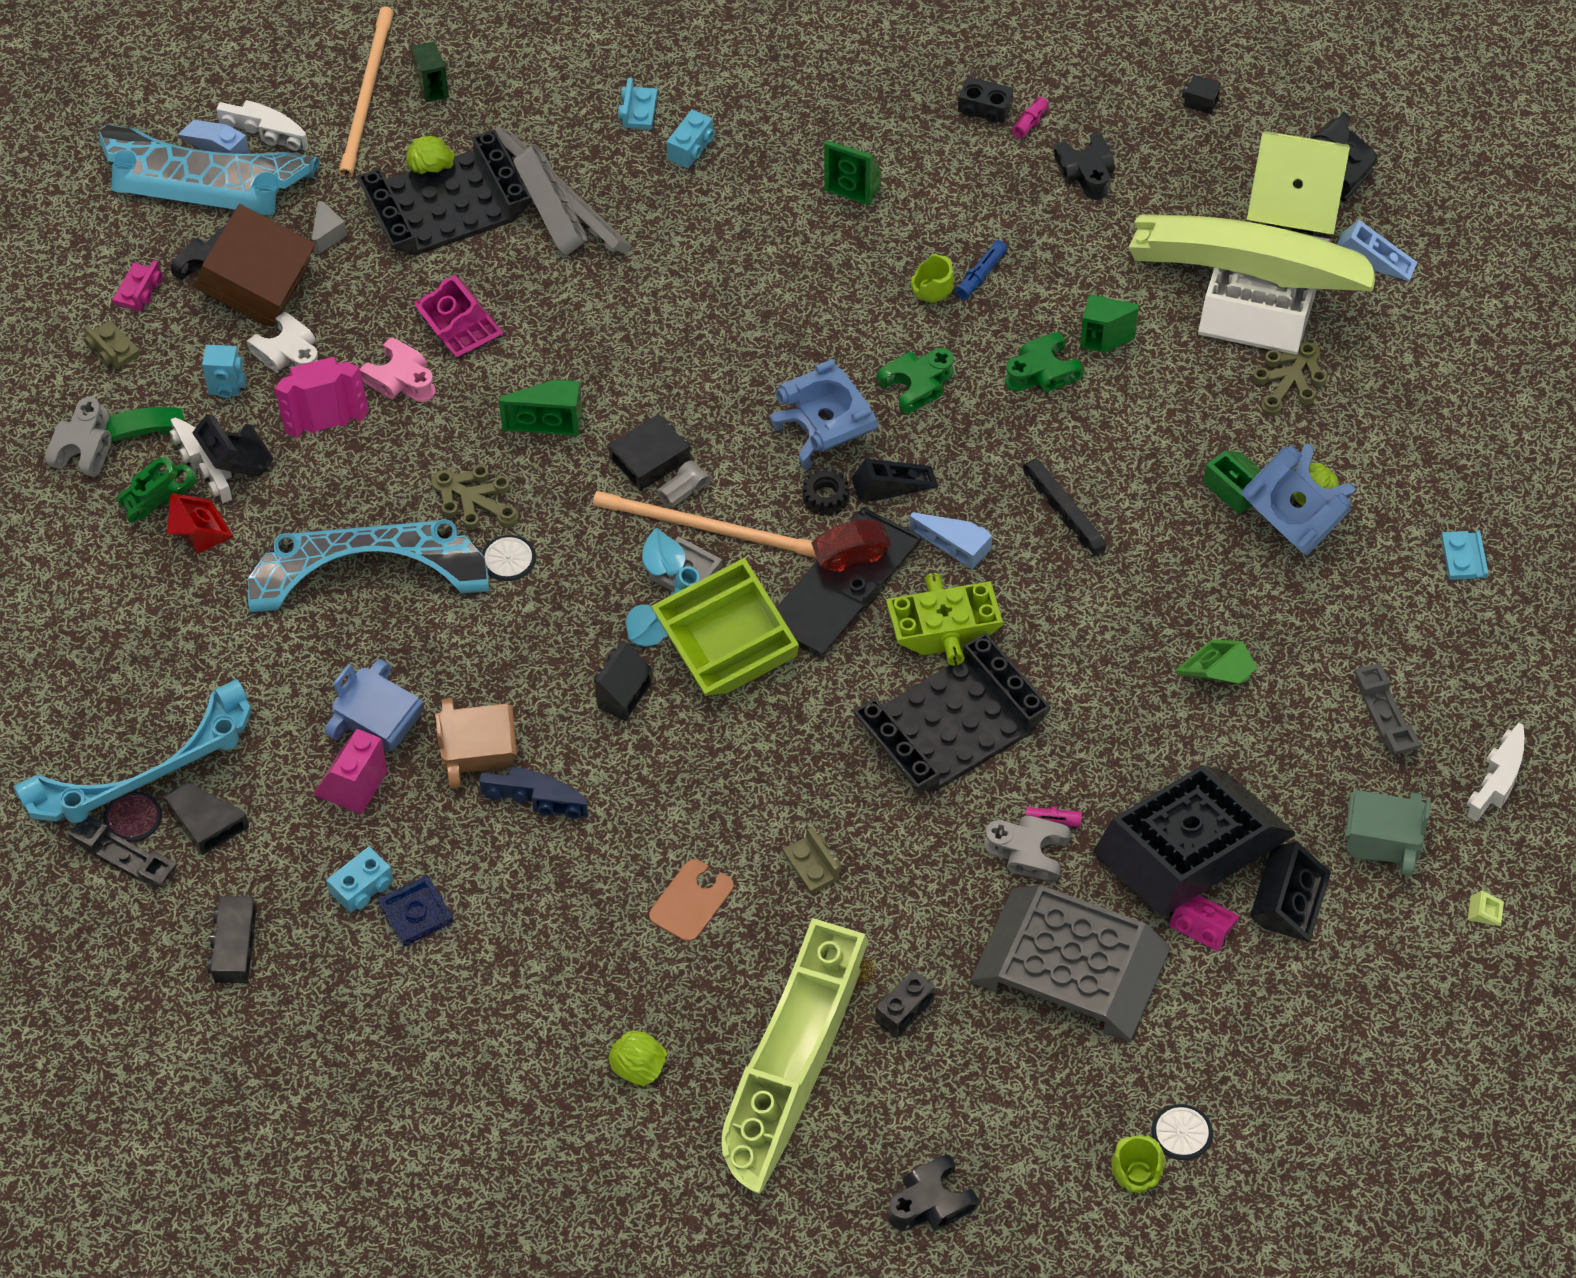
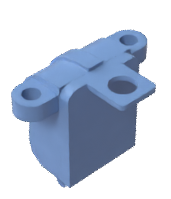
[325,659,423,752]

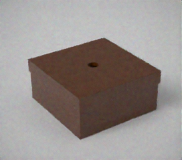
[193,203,316,327]

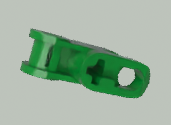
[1005,332,1085,393]
[876,348,954,415]
[117,457,197,523]

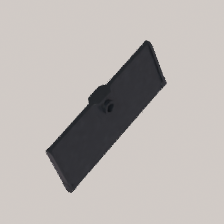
[776,507,921,658]

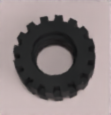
[802,468,849,516]

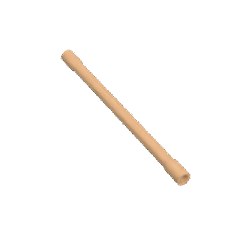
[338,7,394,177]
[593,491,823,559]

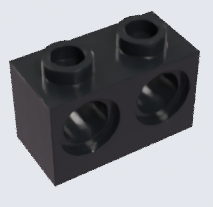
[958,76,1014,123]
[875,969,935,1039]

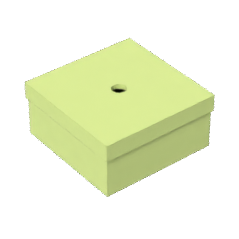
[1247,131,1350,235]

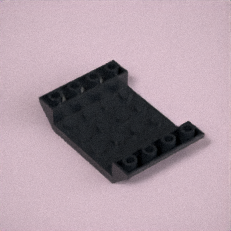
[357,129,532,256]
[853,632,1051,791]

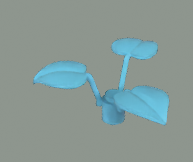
[626,528,700,647]

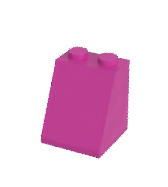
[313,729,388,814]

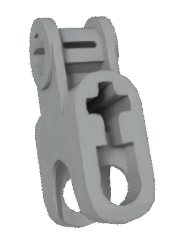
[45,397,112,477]
[984,816,1071,882]

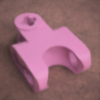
[360,338,436,402]

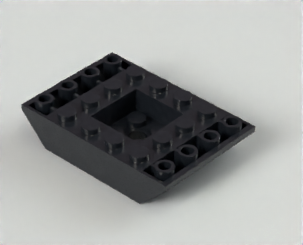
[1093,765,1295,918]

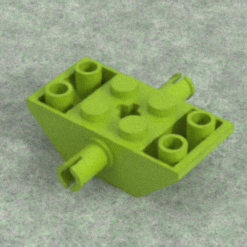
[886,573,1003,666]

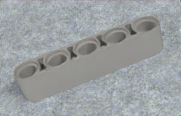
[513,144,587,255]

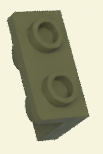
[83,320,141,370]
[782,827,841,895]

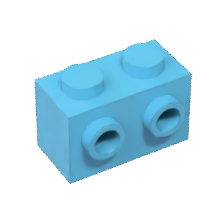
[667,110,715,168]
[202,344,246,398]
[326,846,393,913]

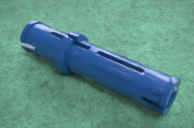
[955,240,1008,300]

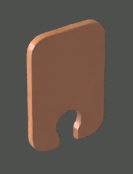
[649,860,733,941]

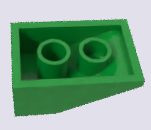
[824,140,881,205]
[499,380,583,436]

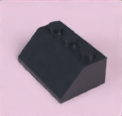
[1250,841,1331,942]

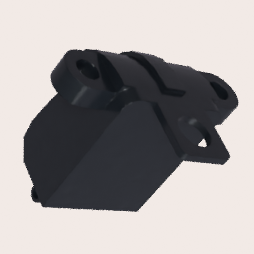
[1310,111,1378,201]

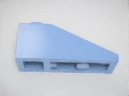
[178,120,249,154]
[1337,220,1417,281]
[909,512,992,569]

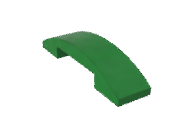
[105,407,185,447]

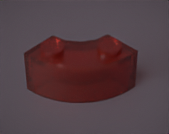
[811,520,892,573]

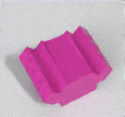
[414,274,503,357]
[275,357,369,438]

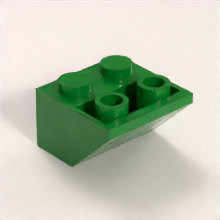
[1080,295,1139,353]
[1203,450,1261,515]

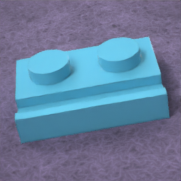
[1441,530,1488,580]

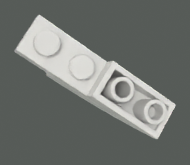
[216,100,308,151]
[169,418,232,504]
[1467,723,1524,822]

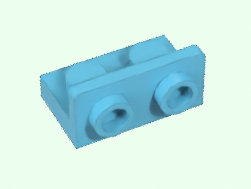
[618,78,658,130]

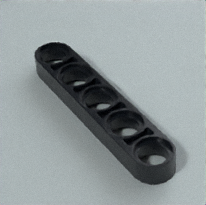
[1023,458,1106,557]

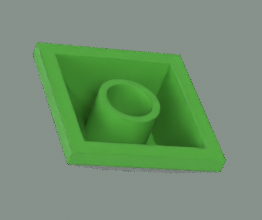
[1175,639,1257,684]

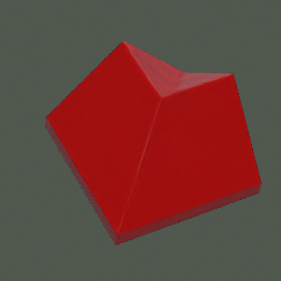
[167,493,234,554]

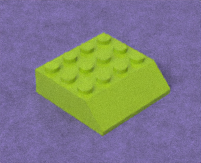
[651,558,799,696]

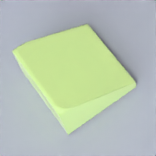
[1468,891,1504,926]

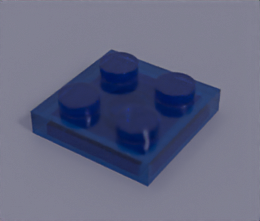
[377,875,454,947]

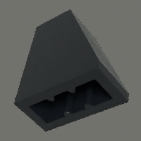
[164,783,249,855]

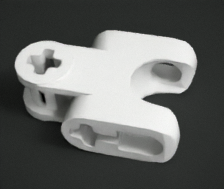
[247,312,318,373]

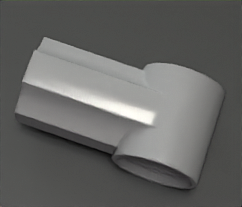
[657,460,711,508]

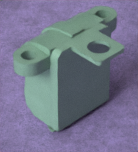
[1345,790,1431,876]

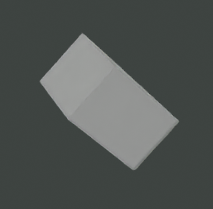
[312,201,347,254]

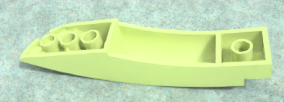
[1129,214,1375,291]
[722,918,869,1194]

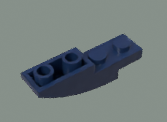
[480,767,589,819]

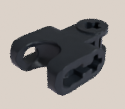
[1054,133,1115,200]
[171,227,225,297]
[888,1154,980,1231]

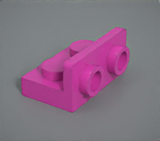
[112,260,163,312]
[1169,895,1239,952]

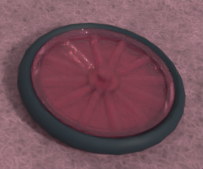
[104,792,162,842]

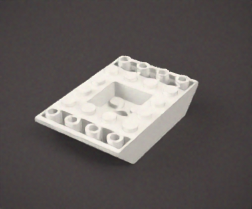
[1198,219,1331,355]

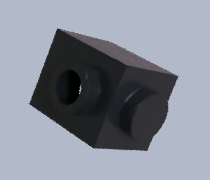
[1182,75,1221,115]

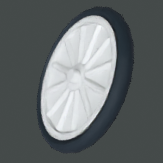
[481,535,536,581]
[1151,1104,1213,1160]

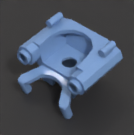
[770,359,878,470]
[1241,444,1355,556]

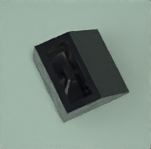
[594,640,653,721]

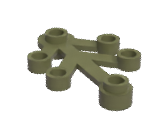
[1253,342,1327,416]
[431,465,519,530]

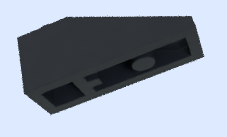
[851,459,938,501]

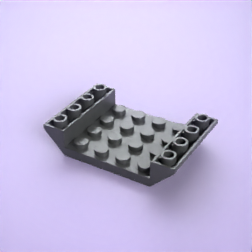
[970,884,1170,1042]

